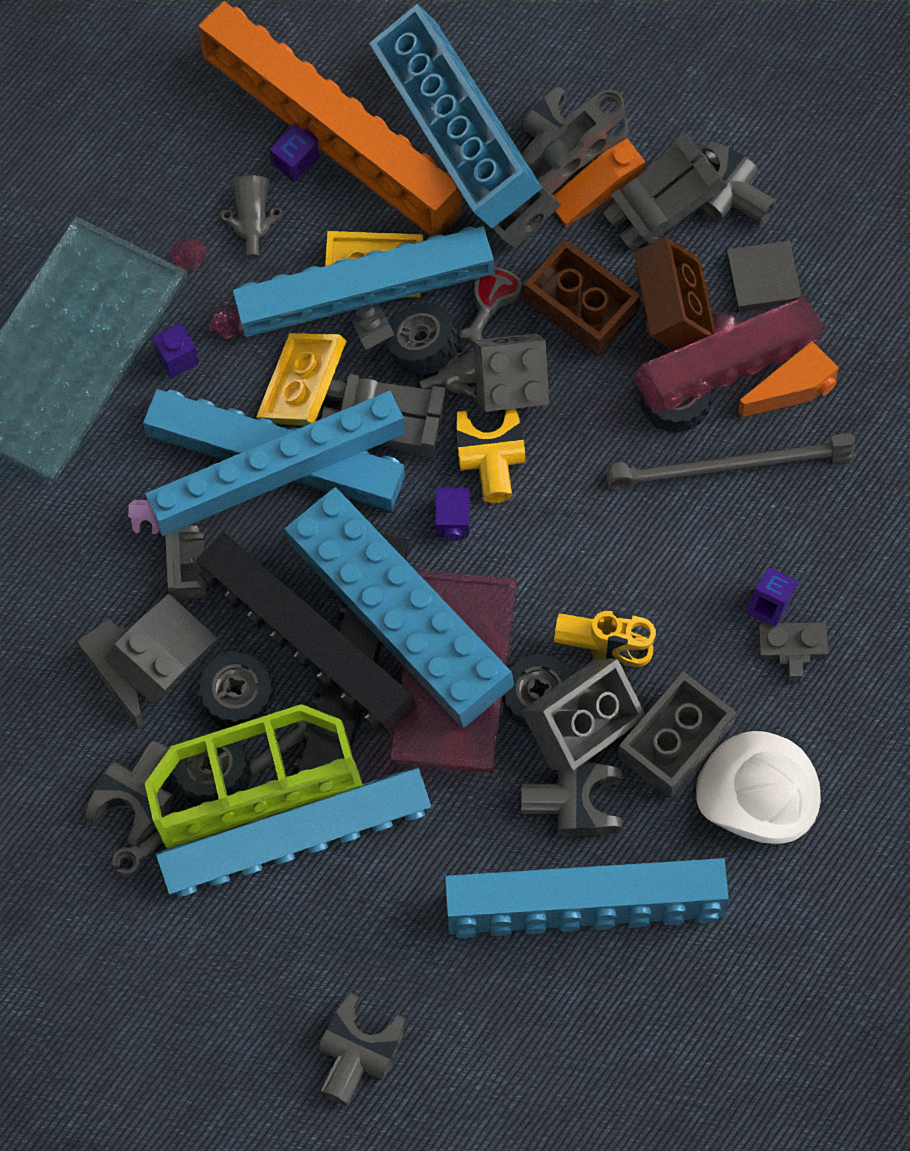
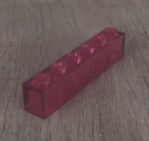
[635,297,825,412]

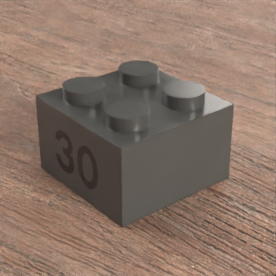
[473,333,550,412]

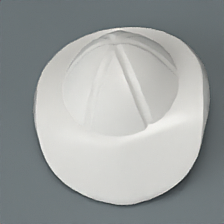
[696,731,821,844]

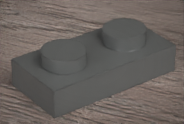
[350,303,395,350]

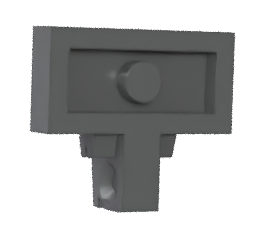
[758,622,828,683]

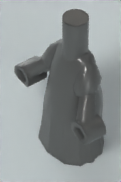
[221,175,283,259]
[419,344,477,402]

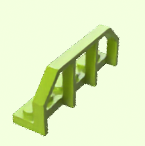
[145,704,363,849]

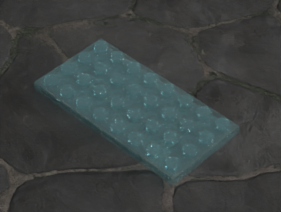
[0,216,187,483]

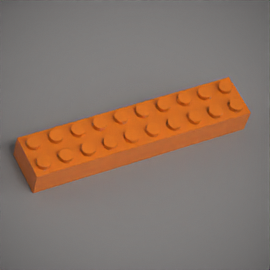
[198,1,461,237]

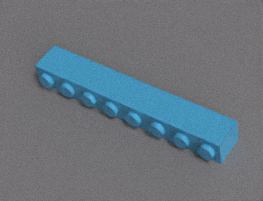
[233,226,495,337]
[143,389,405,512]
[145,391,405,536]
[156,767,431,897]

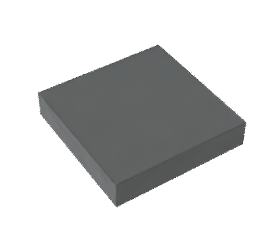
[726,240,802,312]

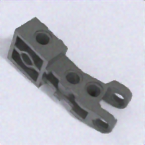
[493,89,629,249]

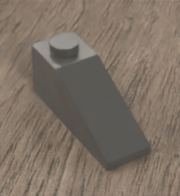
[77,619,144,728]

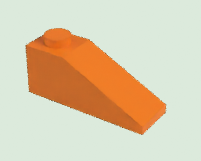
[554,138,646,227]
[738,341,839,417]

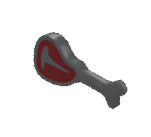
[458,267,522,347]

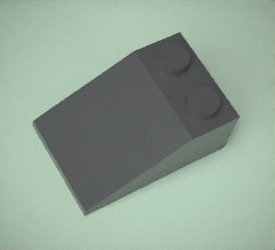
[104,593,218,705]

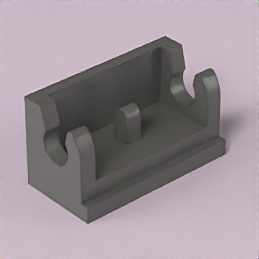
[165,525,207,599]

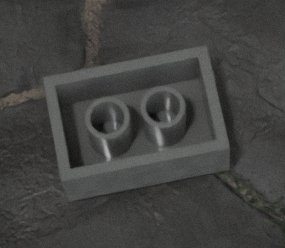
[521,659,646,771]
[618,671,737,800]

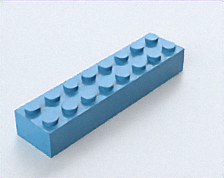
[369,4,542,228]
[284,487,514,729]
[445,858,728,938]

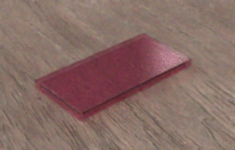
[390,570,517,773]

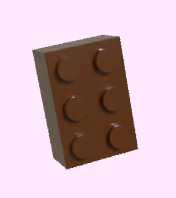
[634,237,718,357]
[524,239,640,357]

